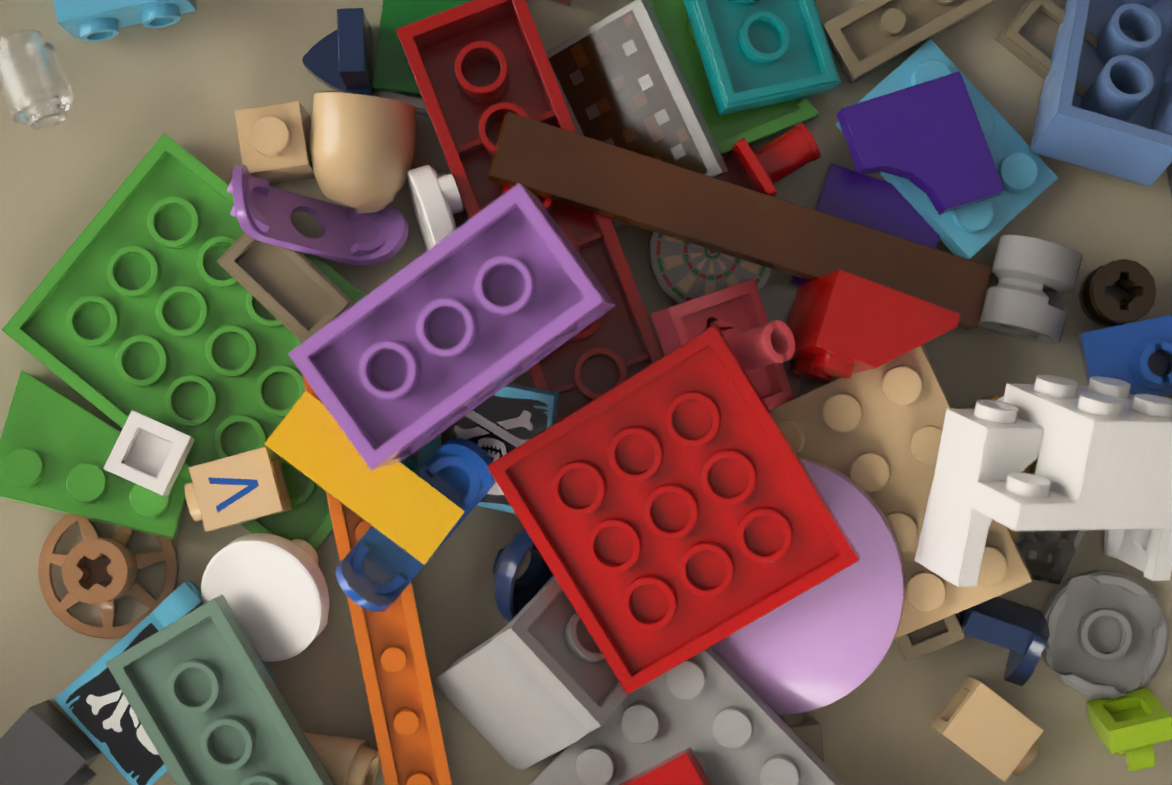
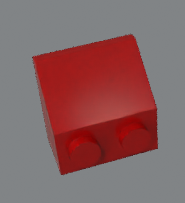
[786,269,961,383]

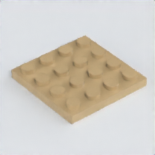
[770,345,1033,640]

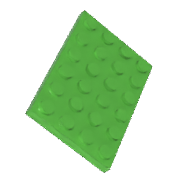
[2,133,366,552]

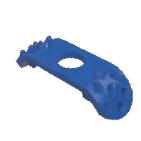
[336,438,496,612]

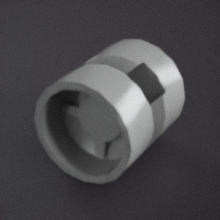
[979,235,1083,344]

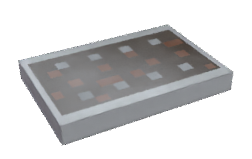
[546,0,729,229]

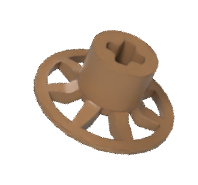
[38,514,178,639]

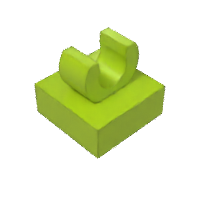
[1086,687,1172,772]

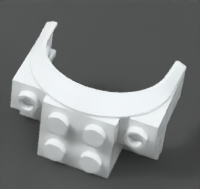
[915,375,1172,587]

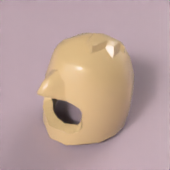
[309,91,417,214]

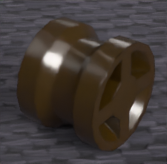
[1079,259,1157,327]

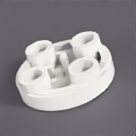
[407,165,463,251]
[201,533,330,662]

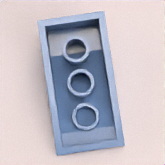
[1030,0,1172,187]

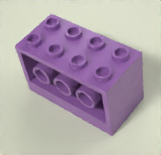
[288,183,616,471]

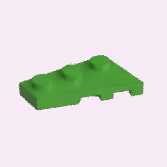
[630,0,820,157]
[0,370,189,541]

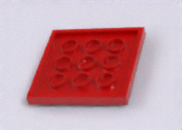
[487,324,860,695]

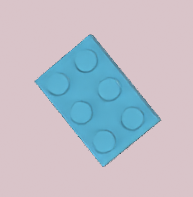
[835,38,1058,260]

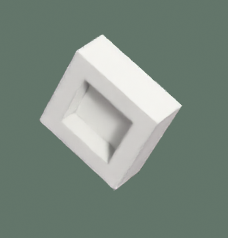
[103,410,195,497]

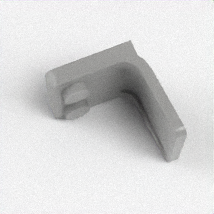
[435,575,627,770]

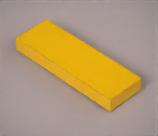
[264,391,465,565]

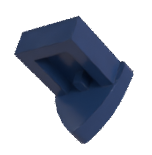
[302,8,374,96]
[959,597,1050,686]

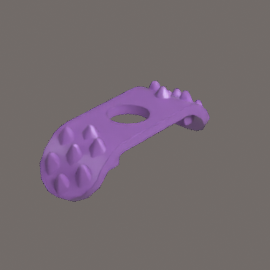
[227,164,409,266]

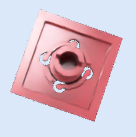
[651,278,795,410]

